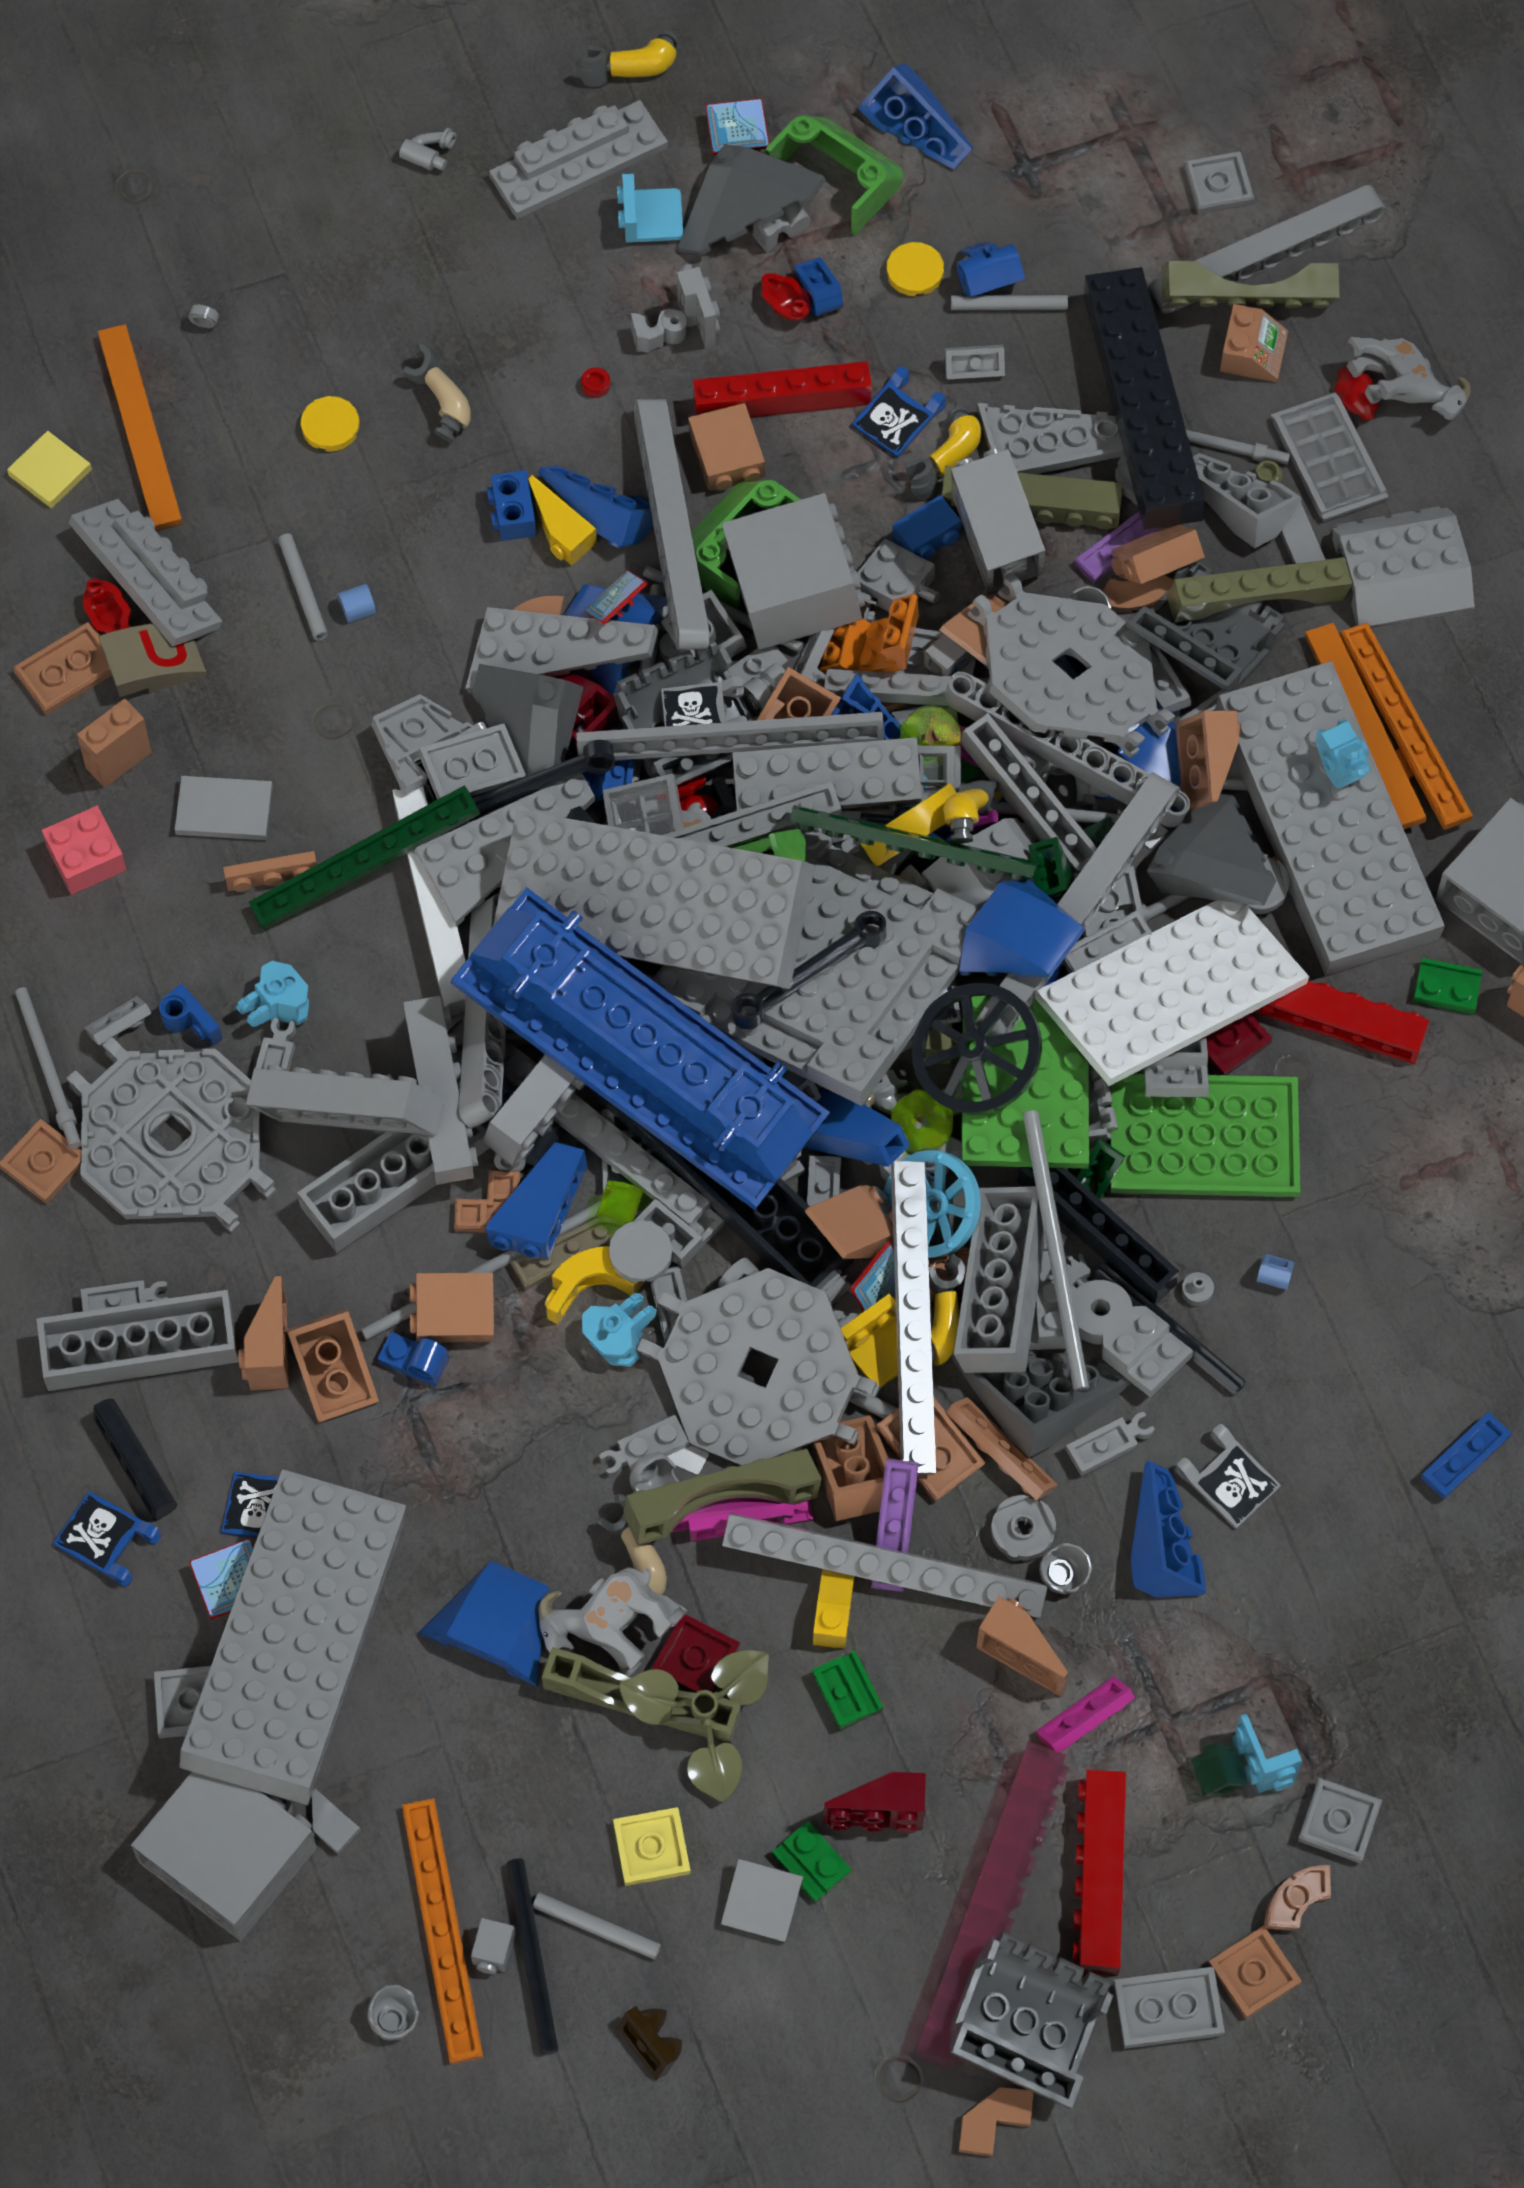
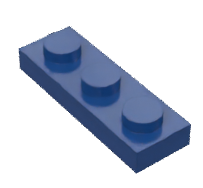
[1421,1411,1512,1500]

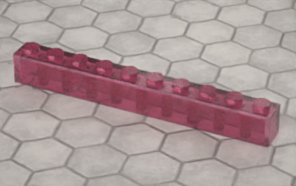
[916,1741,1069,2071]

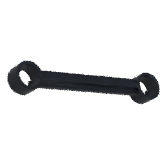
[454,739,615,829]
[732,911,887,1029]

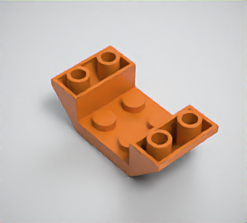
[820,594,919,674]

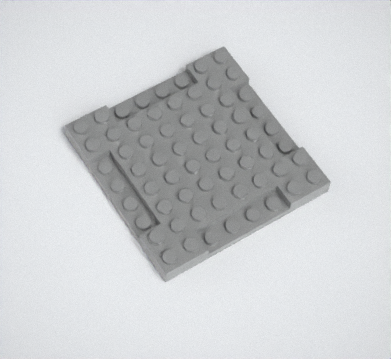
[652,827,980,1106]

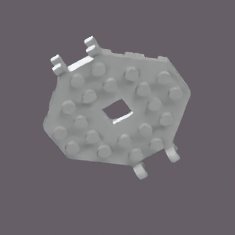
[967,573,1175,759]
[66,1037,276,1234]
[637,1268,880,1466]

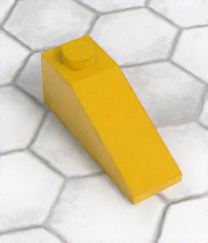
[528,475,597,566]
[813,1569,855,1649]

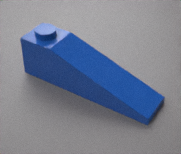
[858,63,974,169]
[538,466,654,548]
[1131,1460,1206,1598]

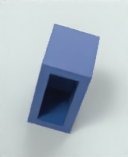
[891,495,961,560]

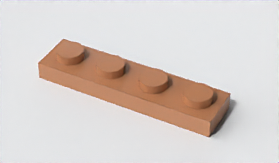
[946,1397,1058,1501]

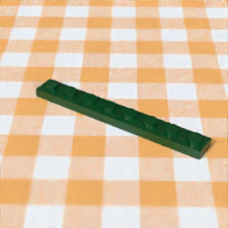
[249,785,480,930]
[790,805,1036,881]

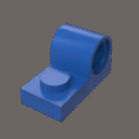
[794,257,843,317]
[159,983,222,1046]
[377,1332,449,1387]

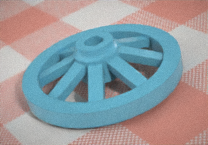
[883,1150,981,1258]

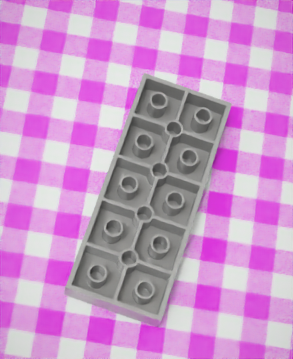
[1215,661,1445,976]
[493,809,815,989]
[180,1469,407,1805]

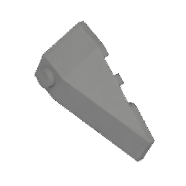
[1193,453,1301,548]

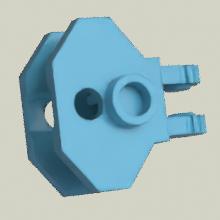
[1316,719,1370,789]
[236,961,309,1027]
[582,1293,657,1367]

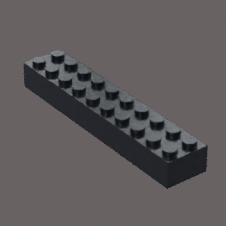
[1084,267,1205,530]
[588,1086,854,1290]

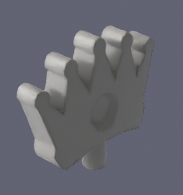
[1049,1254,1090,1287]

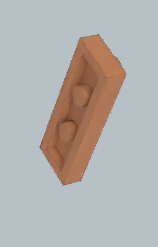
[223,851,317,892]

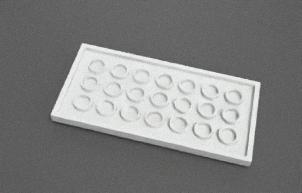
[1035,900,1309,1086]

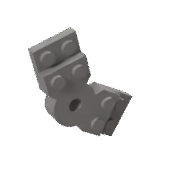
[1029,1280,1193,1398]

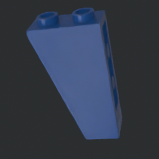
[803,1087,910,1167]
[486,1142,588,1260]

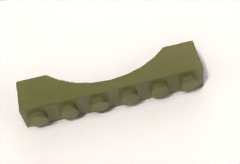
[1161,261,1340,308]
[1167,557,1353,623]
[624,1449,821,1545]
[542,1647,741,1744]

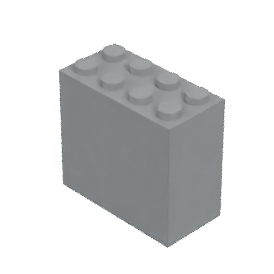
[951,448,1045,594]
[721,493,865,650]
[1435,798,1524,965]
[131,1772,317,1941]

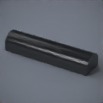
[93,1398,177,1521]

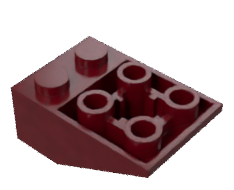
[553,673,620,756]
[823,1771,926,1834]

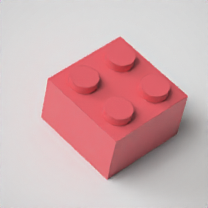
[42,805,127,895]

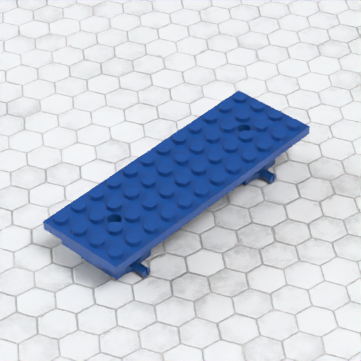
[450,887,830,1210]

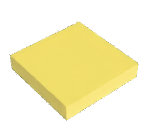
[7,431,92,509]
[613,1807,691,1886]

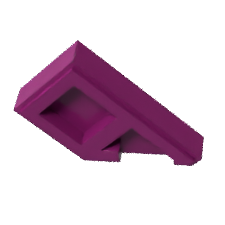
[970,810,998,834]

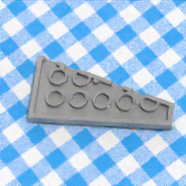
[977,403,1124,474]
[465,607,658,694]
[416,773,595,927]

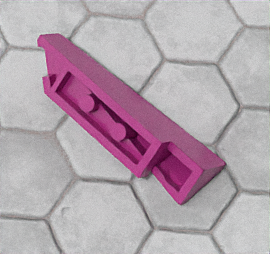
[671,1498,813,1542]

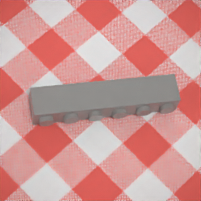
[960,713,1097,876]
[403,996,479,1185]

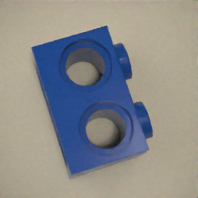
[487,470,536,541]

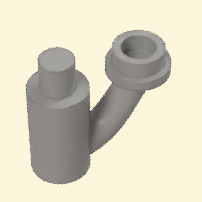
[399,128,457,171]

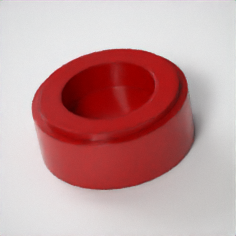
[581,367,610,398]

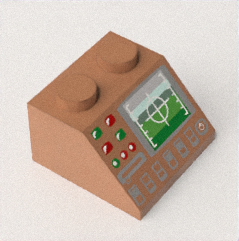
[1220,304,1288,383]

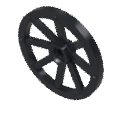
[912,983,1042,1115]

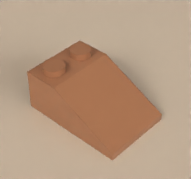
[940,593,1010,665]
[757,666,840,720]
[1175,711,1240,813]
[805,1186,894,1259]
[238,1276,289,1390]
[287,1308,379,1423]
[812,1415,888,1521]
[976,1596,1068,1697]

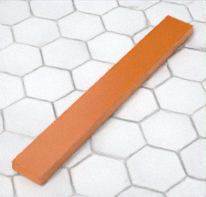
[98,324,183,531]
[1305,622,1426,829]
[1340,622,1473,830]
[402,1798,483,2065]

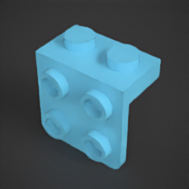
[617,174,683,243]
[1232,1713,1302,1793]

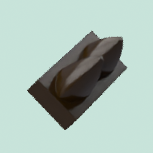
[616,2006,682,2080]

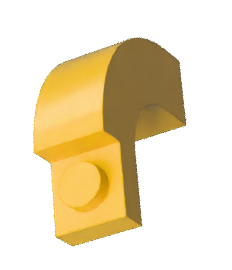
[860,783,957,867]
[545,1246,645,1325]

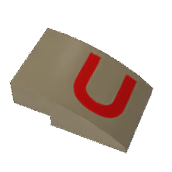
[98,624,207,697]

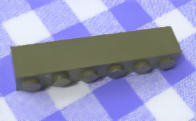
[942,466,1123,530]

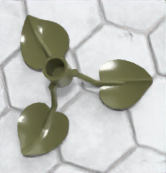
[620,1650,769,1802]

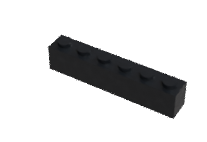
[1017,1167,1179,1304]

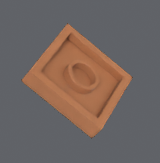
[0,1119,82,1204]
[1208,1926,1302,2020]

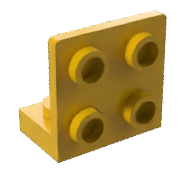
[841,1293,898,1389]

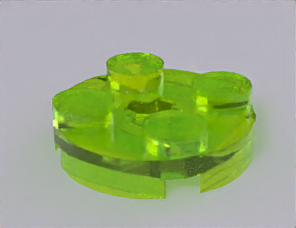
[900,705,961,768]
[891,1090,953,1154]

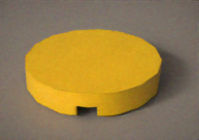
[887,242,944,296]
[301,396,360,452]

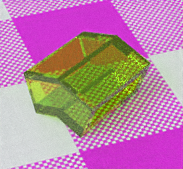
[596,1180,643,1228]

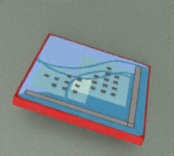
[705,98,769,155]
[584,570,647,625]
[850,1241,895,1312]
[189,1538,254,1620]

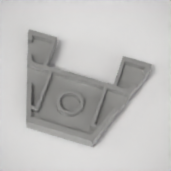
[371,694,474,794]

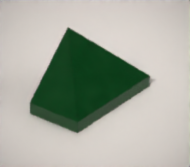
[1028,837,1073,898]
[1076,1139,1126,1200]

